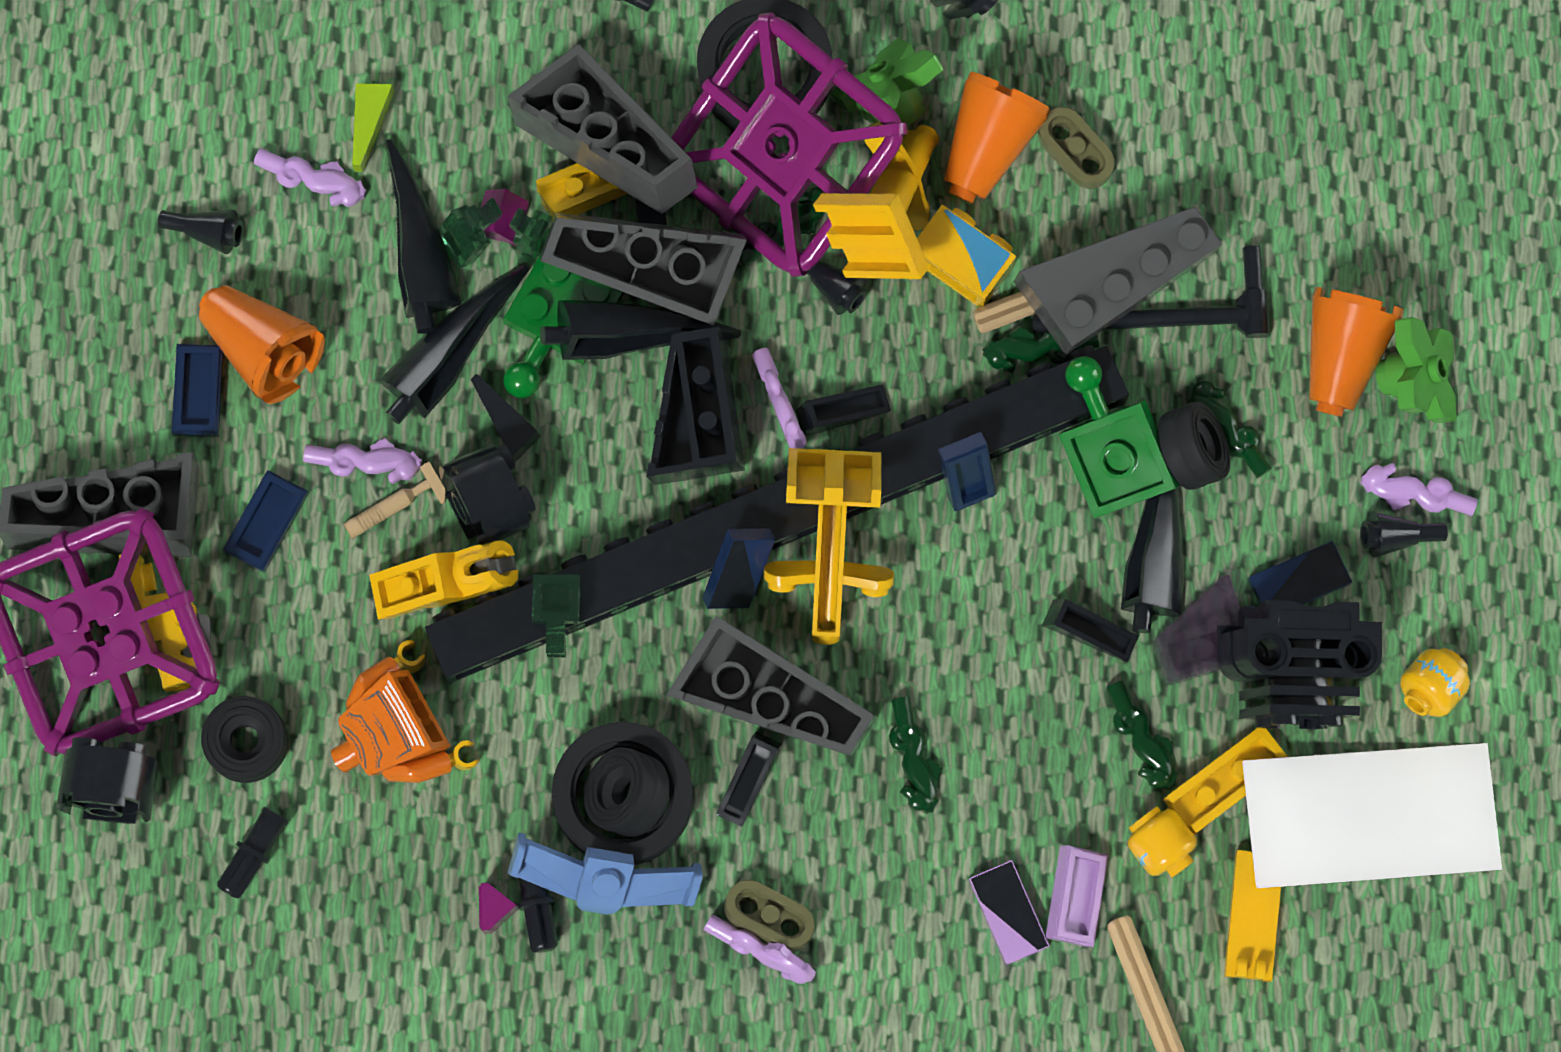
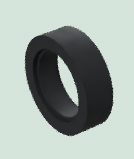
[697,0,832,137]
[552,722,693,865]

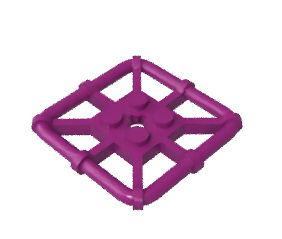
[671,12,908,277]
[0,507,220,757]

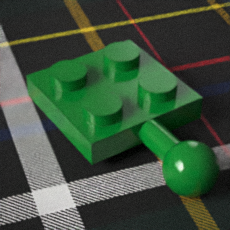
[503,256,625,398]
[1058,356,1180,519]

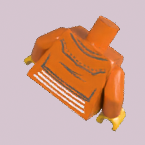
[331,640,480,783]

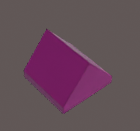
[473,189,529,245]
[478,883,519,934]

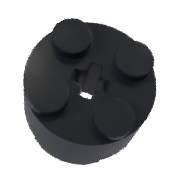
[439,444,536,546]
[56,737,159,824]

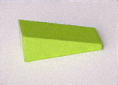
[352,83,395,172]

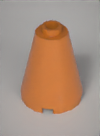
[944,71,1051,204]
[199,285,325,404]
[1309,287,1404,417]

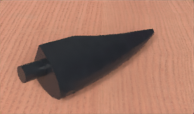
[385,139,461,334]
[379,265,529,424]
[540,300,741,360]
[1121,488,1183,633]

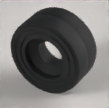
[1158,402,1230,490]
[201,696,289,783]
[584,748,669,837]

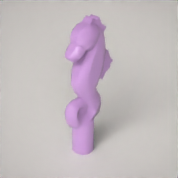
[254,148,366,207]
[752,348,807,449]
[303,438,422,484]
[1360,463,1478,516]
[703,914,816,984]

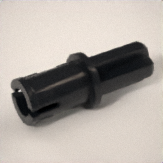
[217,807,289,899]
[518,878,558,953]

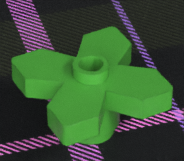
[831,38,944,125]
[1376,317,1457,423]

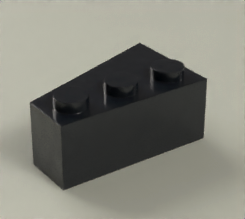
[646,327,745,485]

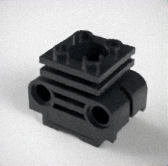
[1217,600,1382,730]

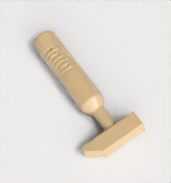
[343,462,446,539]

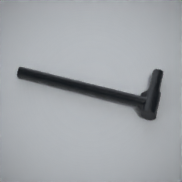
[1032,246,1270,338]

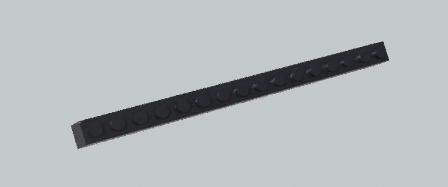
[425,345,1129,684]

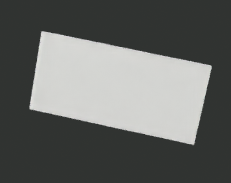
[1242,743,1502,888]

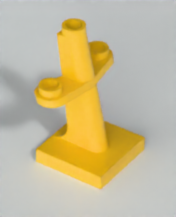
[813,121,939,279]
[764,448,894,645]

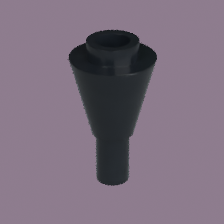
[158,210,244,254]
[803,249,867,315]
[1360,512,1448,558]

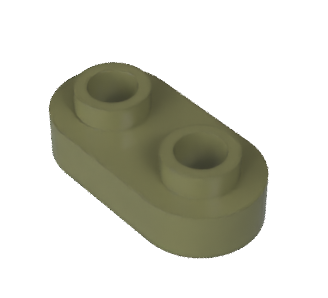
[1038,107,1114,189]
[724,880,815,952]

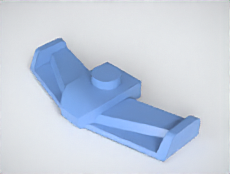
[507,833,702,915]

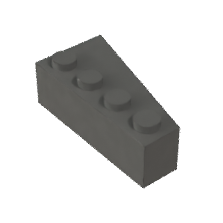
[507,44,698,214]
[1013,207,1222,355]
[540,212,747,326]
[0,452,199,557]
[666,616,877,757]

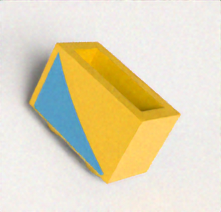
[917,204,1017,307]

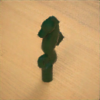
[739,187,826,268]
[982,325,1099,373]
[1187,381,1272,479]
[1106,680,1178,790]
[889,697,942,814]

